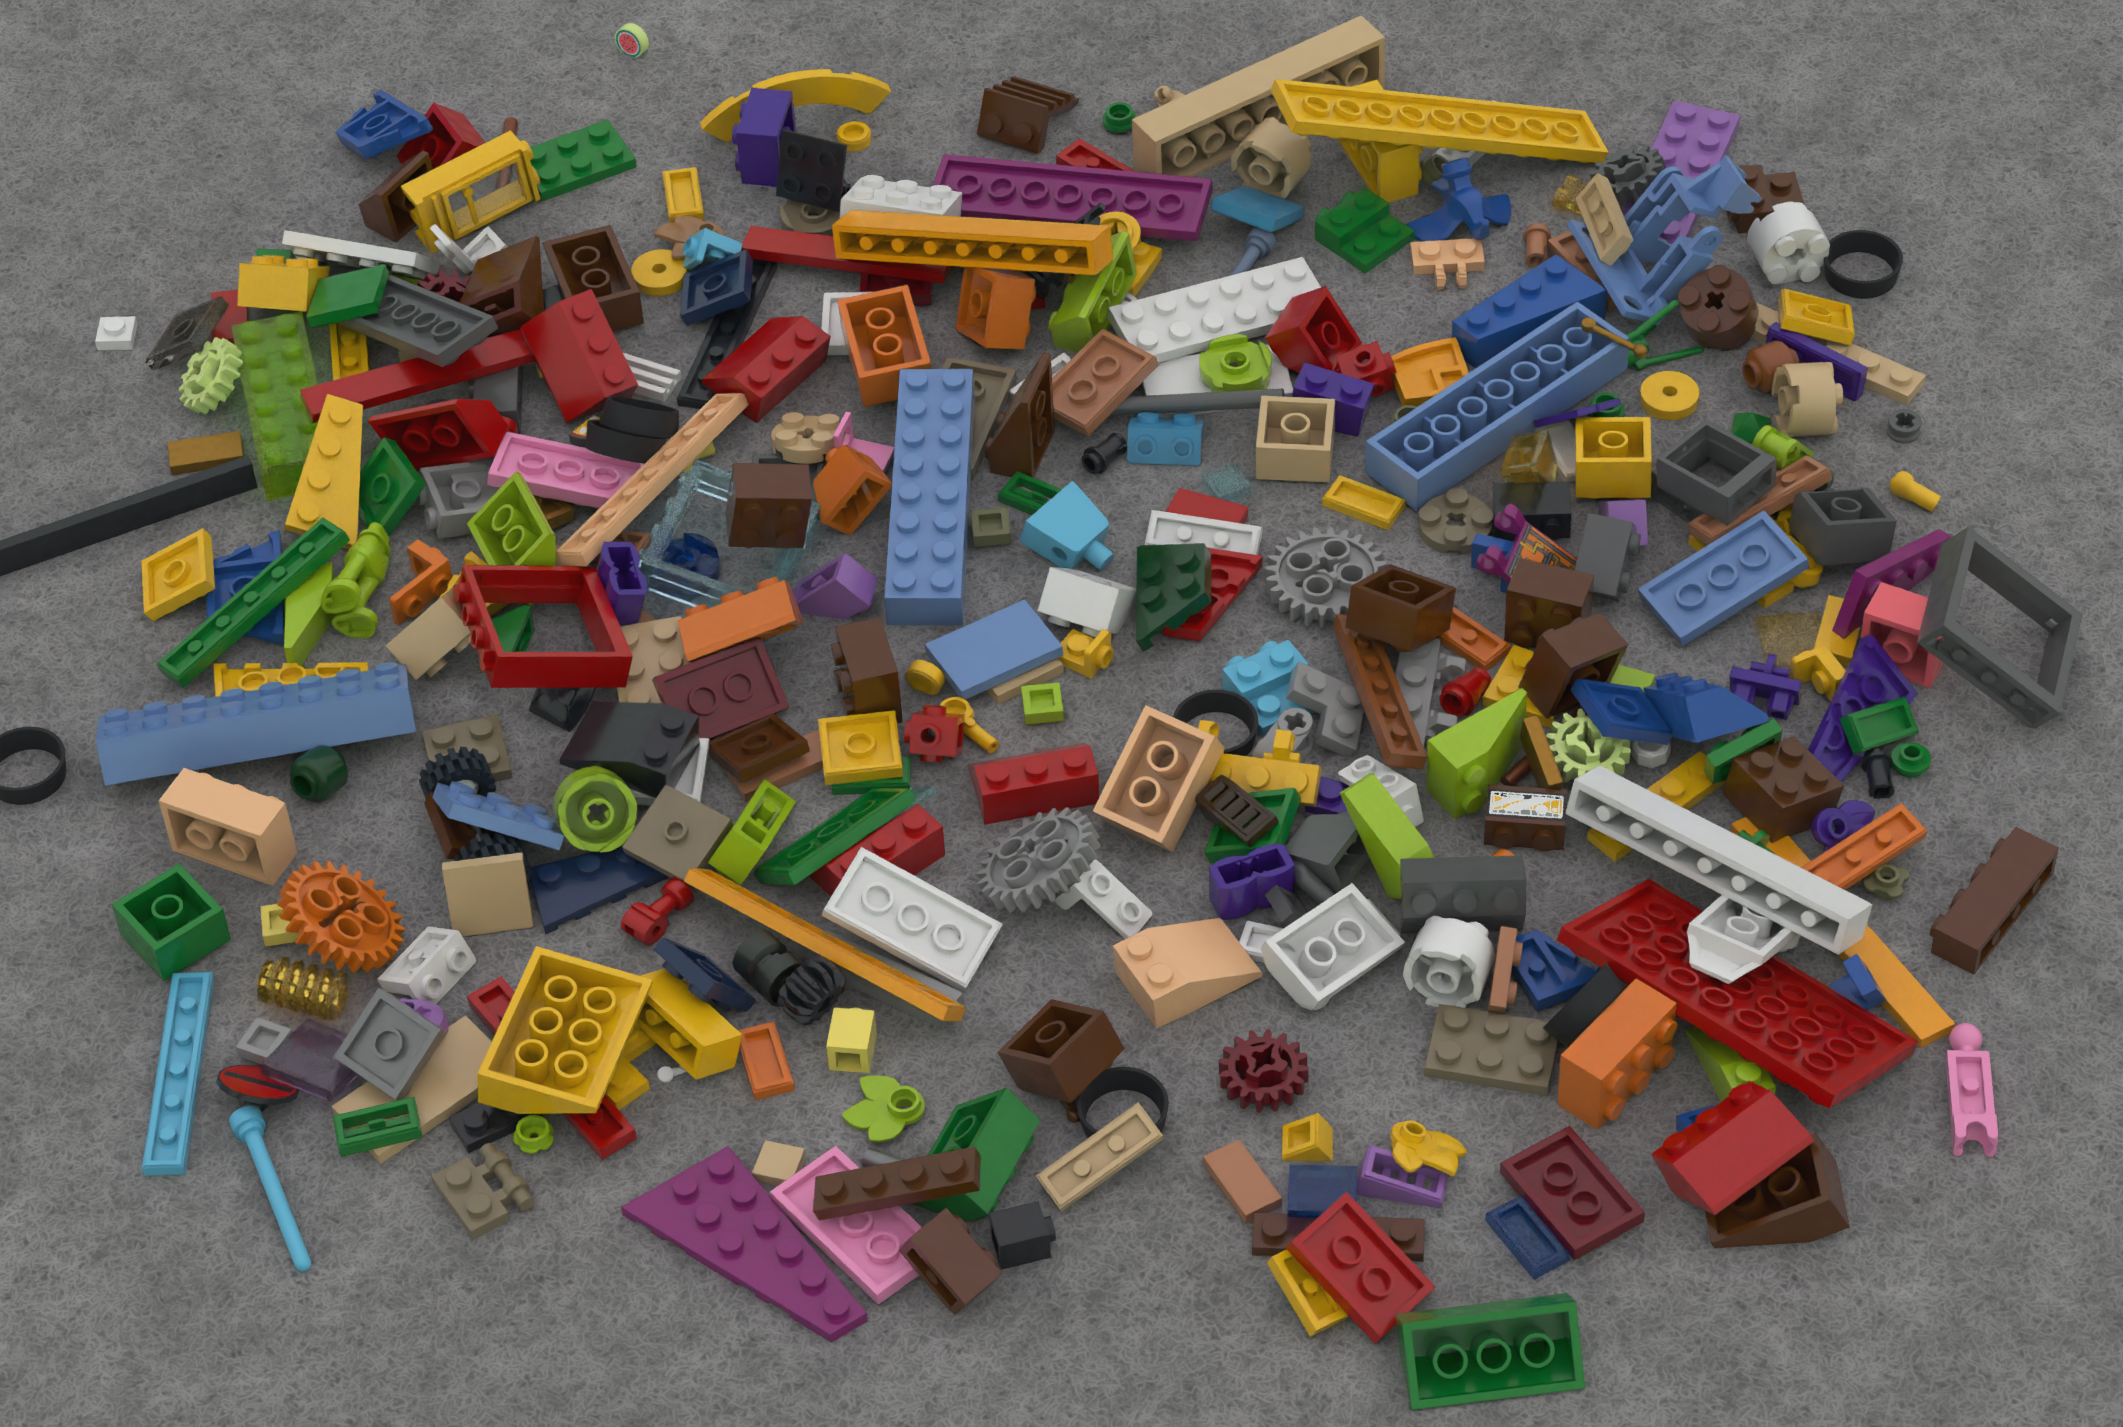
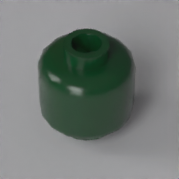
[290,745,348,803]

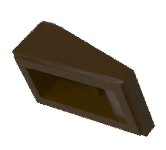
[1195,775,1279,847]

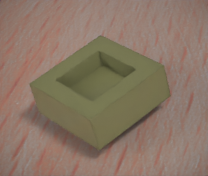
[970,507,1011,547]

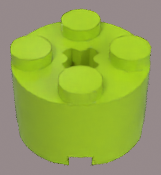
[553,766,637,852]

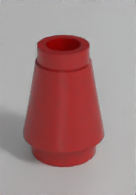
[1439,667,1491,717]

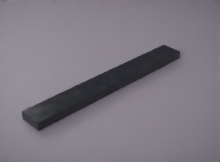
[0,456,258,576]

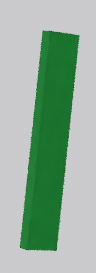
[156,518,350,688]

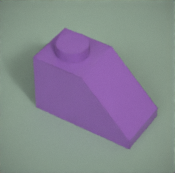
[1599,499,1648,553]
[793,553,878,619]

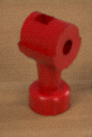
[621,877,694,946]

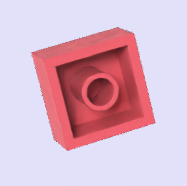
[1860,582,1944,688]

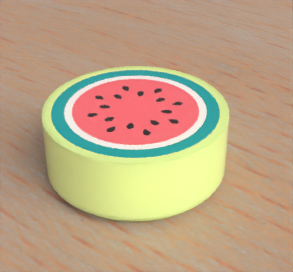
[615,23,649,58]

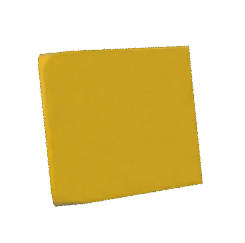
[1282,1113,1333,1161]

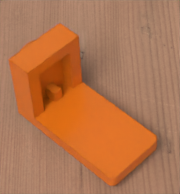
[389,539,452,626]

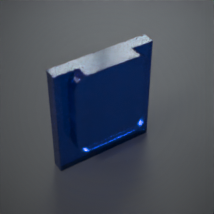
[1287,1165,1357,1218]

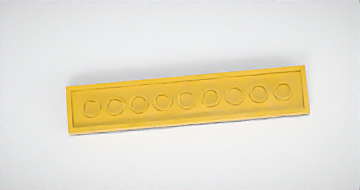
[1271,79,1609,164]

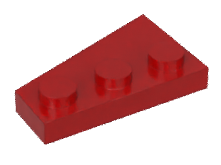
[1163,547,1263,641]

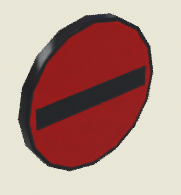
[216,1065,300,1112]

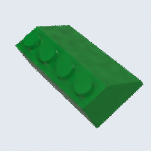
[1395,1293,1585,1410]

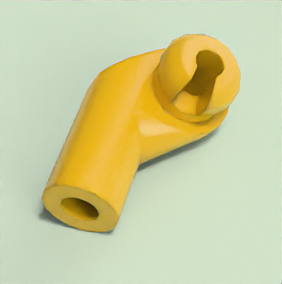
[1889,471,1941,512]

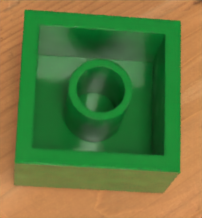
[112,863,231,981]

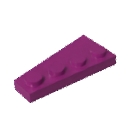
[1832,529,1952,639]

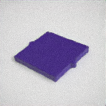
[1533,398,1621,428]

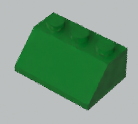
[912,1088,1040,1222]

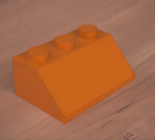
[677,576,805,663]

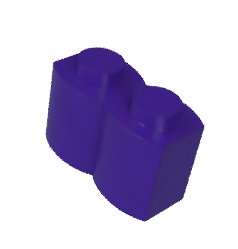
[597,542,647,626]
[1209,844,1295,920]

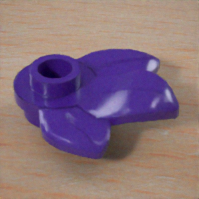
[1811,800,1875,851]

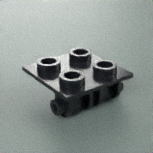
[776,129,851,212]

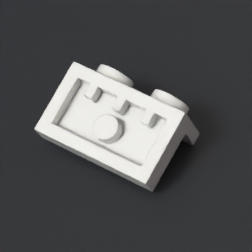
[377,926,476,1004]

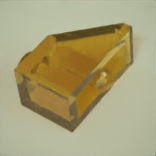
[1500,430,1559,483]

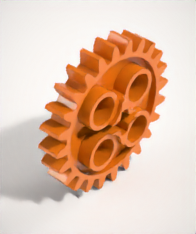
[277,861,405,973]

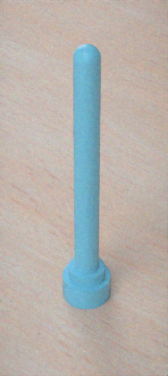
[229,1106,311,1272]

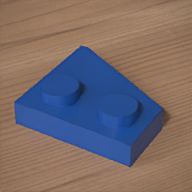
[1511,929,1601,1011]

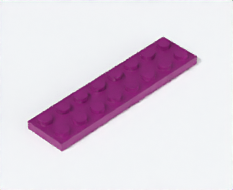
[933,154,1213,241]

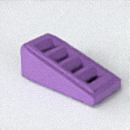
[1354,1145,1448,1208]

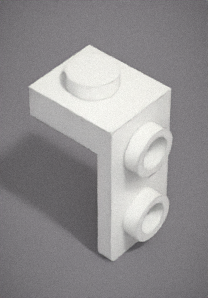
[430,224,508,275]
[1338,755,1424,827]
[1054,859,1152,939]

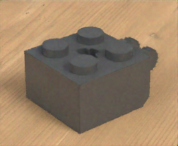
[1789,488,1897,567]

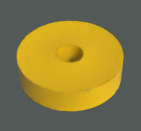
[631,249,688,296]
[1640,371,1699,420]

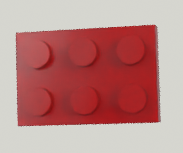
[1286,1192,1435,1344]

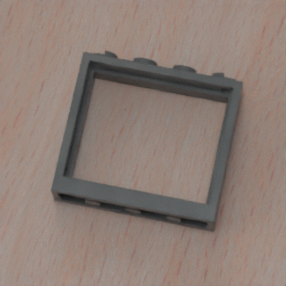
[1917,527,2082,729]

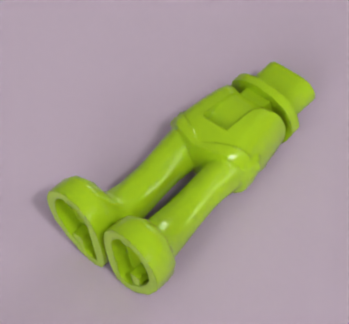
[321,522,391,639]

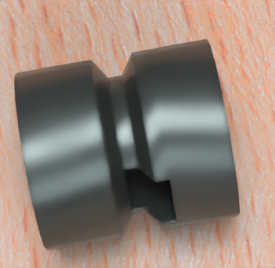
[732,930,803,1006]

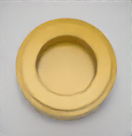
[836,121,871,152]
[905,660,945,695]

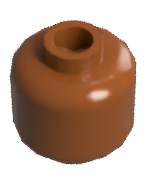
[1742,340,1799,394]

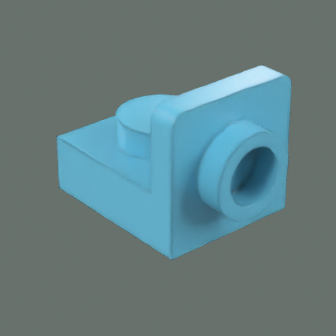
[682,228,743,270]

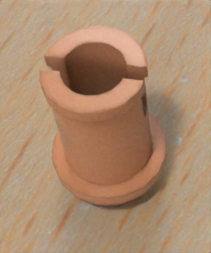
[1523,223,1551,267]

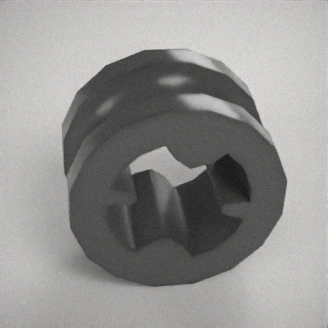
[1887,409,1922,443]

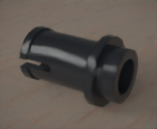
[1081,433,1127,474]
[1861,748,1895,799]

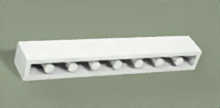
[1565,766,1873,955]

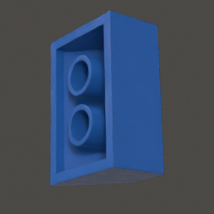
[1643,673,1769,743]

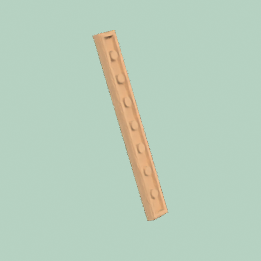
[556,393,749,566]

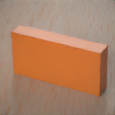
[738,1021,795,1100]

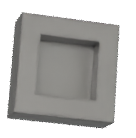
[235,1017,295,1069]

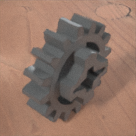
[1589,145,1666,206]

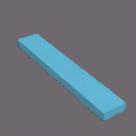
[142,972,214,1176]

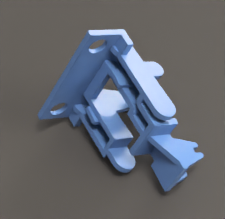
[1567,155,1762,325]

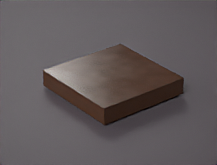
[708,714,810,783]

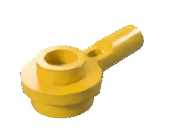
[940,697,999,754]

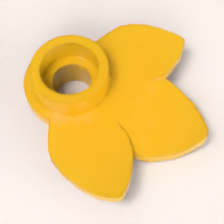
[1390,1120,1467,1176]

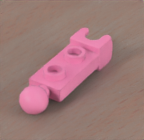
[1945,1023,1998,1157]

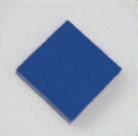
[1571,679,1673,745]

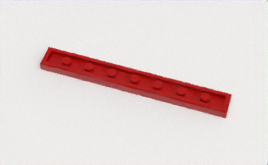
[300,329,536,423]

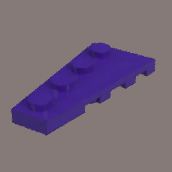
[1808,634,1918,782]

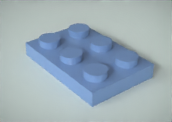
[432,781,564,850]

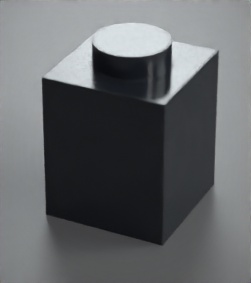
[989,1201,1056,1270]

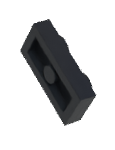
[449,1103,543,1154]

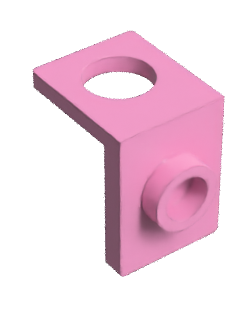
[833,412,895,473]

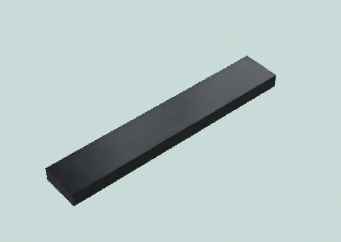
[677,259,777,409]

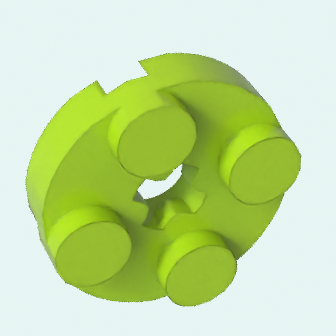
[1199,334,1272,392]

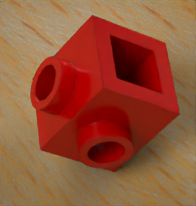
[1336,341,1397,398]
[904,705,965,762]

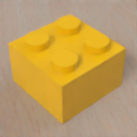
[237,255,330,312]
[1575,417,1652,499]

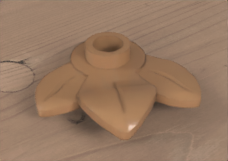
[654,215,725,259]

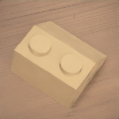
[386,584,471,680]

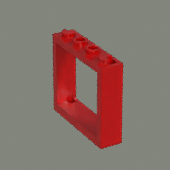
[453,565,633,688]

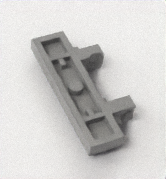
[1396,638,1466,748]

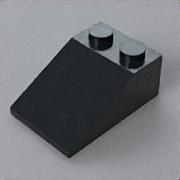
[559,701,700,798]

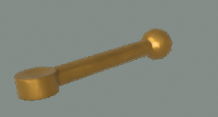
[1581,318,1648,358]

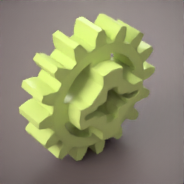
[179,337,243,415]
[1546,708,1631,783]

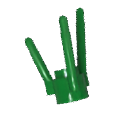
[1626,300,1704,371]

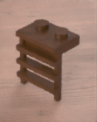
[977,76,1079,153]

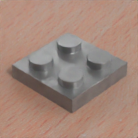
[333,987,447,1100]

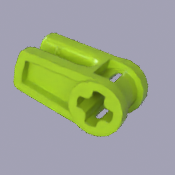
[1752,425,1814,470]

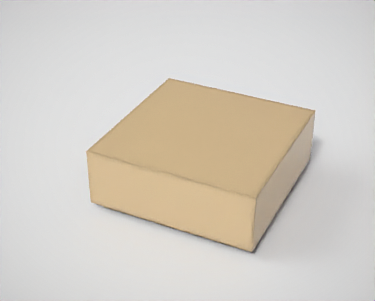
[752,1140,806,1186]

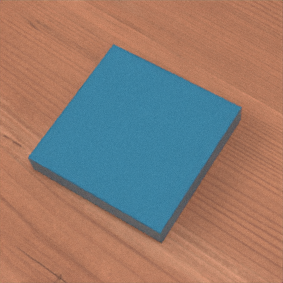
[1211,185,1306,232]

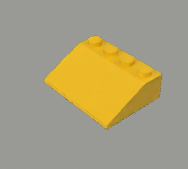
[477,946,653,1114]

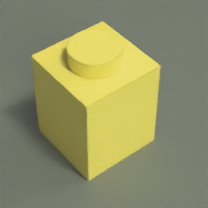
[826,1008,877,1073]

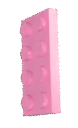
[487,432,644,508]
[770,1146,922,1305]

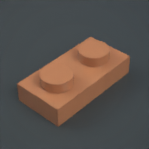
[1487,926,1523,1014]

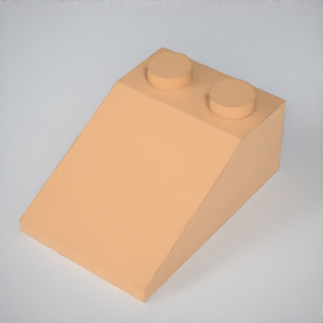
[1112,918,1262,1029]

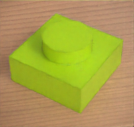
[1021,682,1064,725]

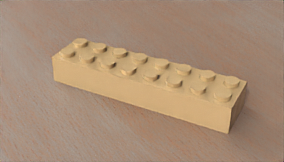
[1132,15,1385,177]

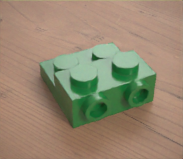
[1315,187,1415,273]

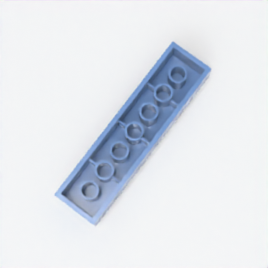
[1365,302,1629,511]
[885,369,976,625]
[96,662,416,786]

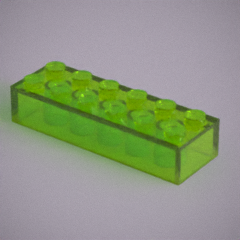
[231,311,318,501]

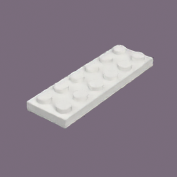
[1107,257,1321,363]

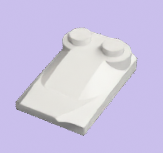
[1261,883,1405,1010]
[1687,895,1800,984]

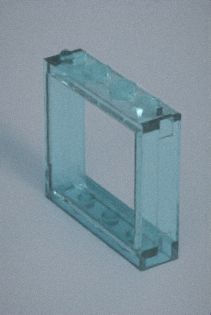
[638,459,821,609]

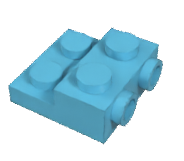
[1222,640,1317,737]

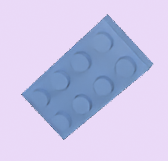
[1638,510,1809,647]

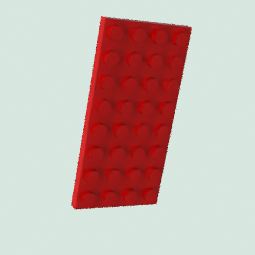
[1557,879,1918,1109]

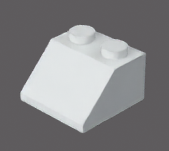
[1037,567,1136,637]

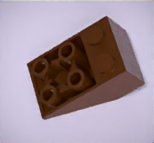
[460,236,544,338]

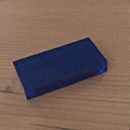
[1485,1195,1570,1280]

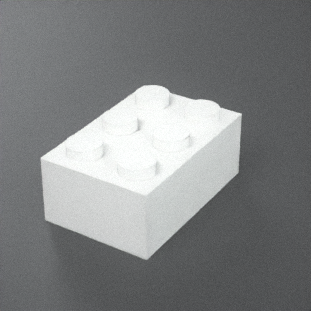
[840,175,962,218]

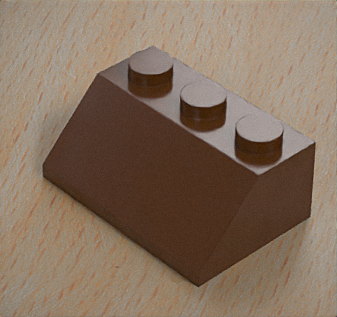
[542,225,644,332]

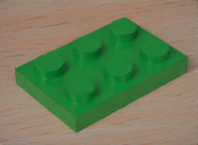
[530,119,637,201]

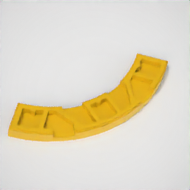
[700,69,891,142]

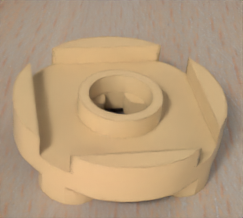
[771,412,845,464]

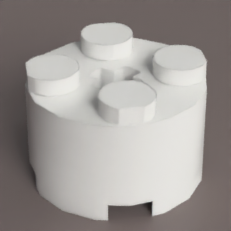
[1747,202,1830,284]
[1403,916,1496,1008]

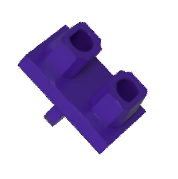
[1729,653,1801,720]

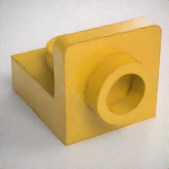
[1058,629,1114,678]
[1789,645,1846,701]

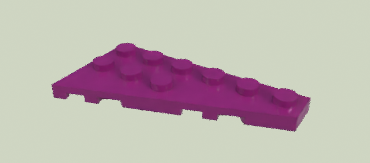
[621,1146,867,1343]

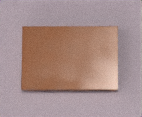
[1052,328,1159,437]

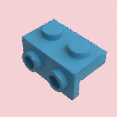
[1127,412,1204,466]

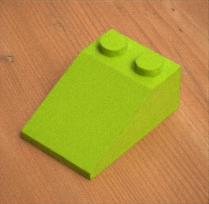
[1426,688,1527,819]

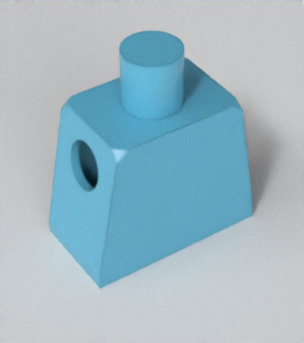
[1019,481,1114,571]

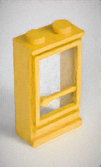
[401,130,540,253]

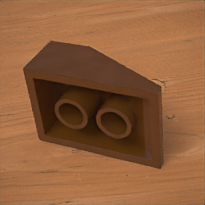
[985,352,1055,478]
[1705,1133,1850,1248]

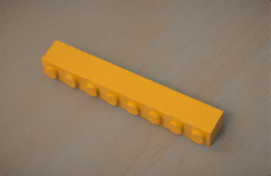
[832,210,1113,275]

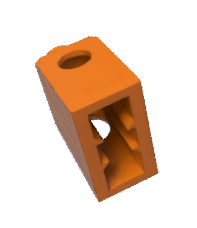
[813,445,892,535]

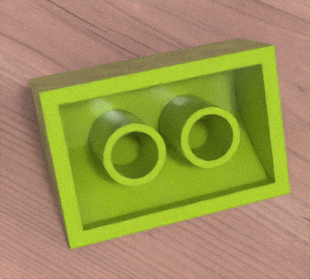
[1048,231,1137,353]
[467,471,556,606]

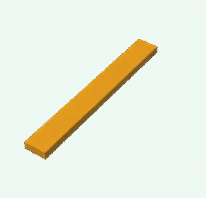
[1730,817,1955,1048]
[684,868,966,1022]

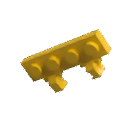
[1198,720,1322,807]

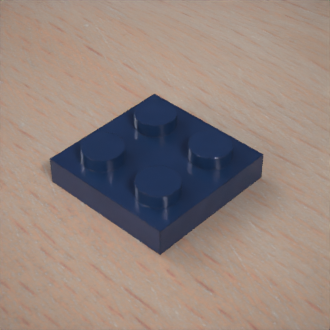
[680,249,753,326]
[653,937,756,1012]

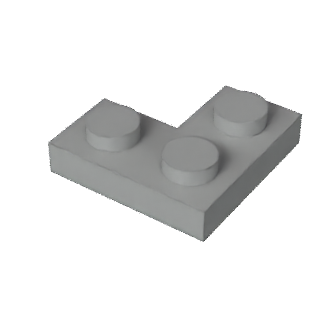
[1286,662,1364,757]

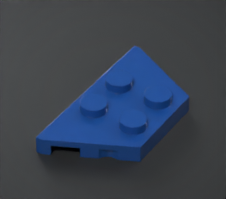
[335,90,433,159]
[206,530,285,644]

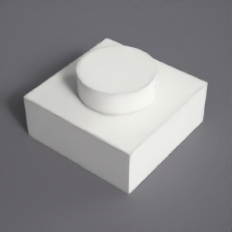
[95,316,138,350]

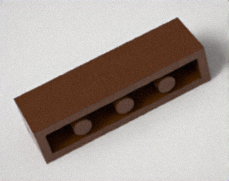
[1930,827,2059,974]

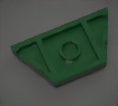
[1136,543,1211,652]

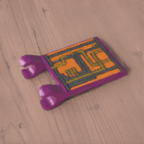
[1476,504,1577,583]

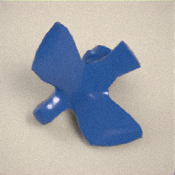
[1405,157,1511,242]

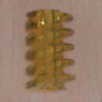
[257,955,349,1020]

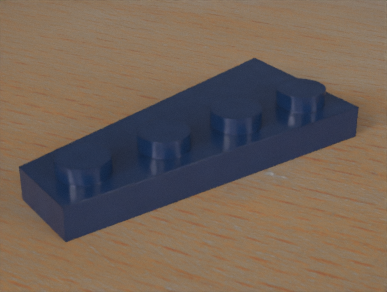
[529,844,670,935]

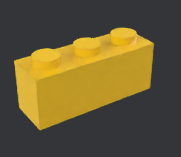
[636,969,742,1080]

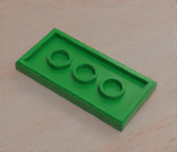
[753,788,917,885]

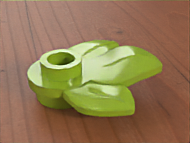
[842,1075,925,1143]

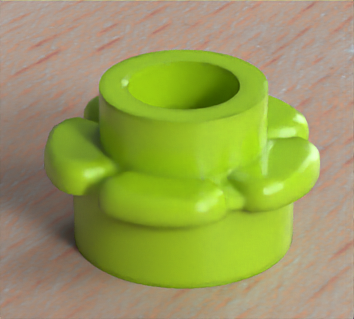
[513,1115,554,1154]

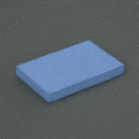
[925,599,1063,700]

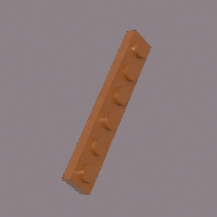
[1333,614,1427,769]

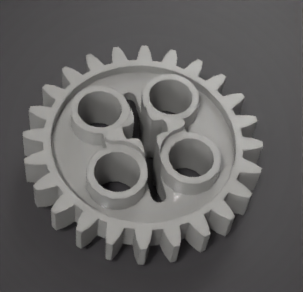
[1265,527,1387,628]
[977,807,1101,913]

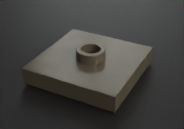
[622,785,733,888]

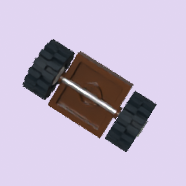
[419,747,532,884]

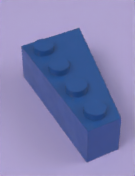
[1452,254,1607,369]

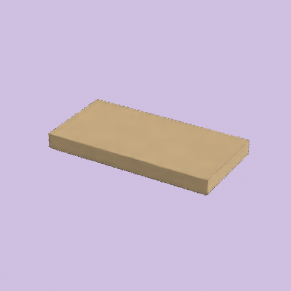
[331,1016,492,1164]

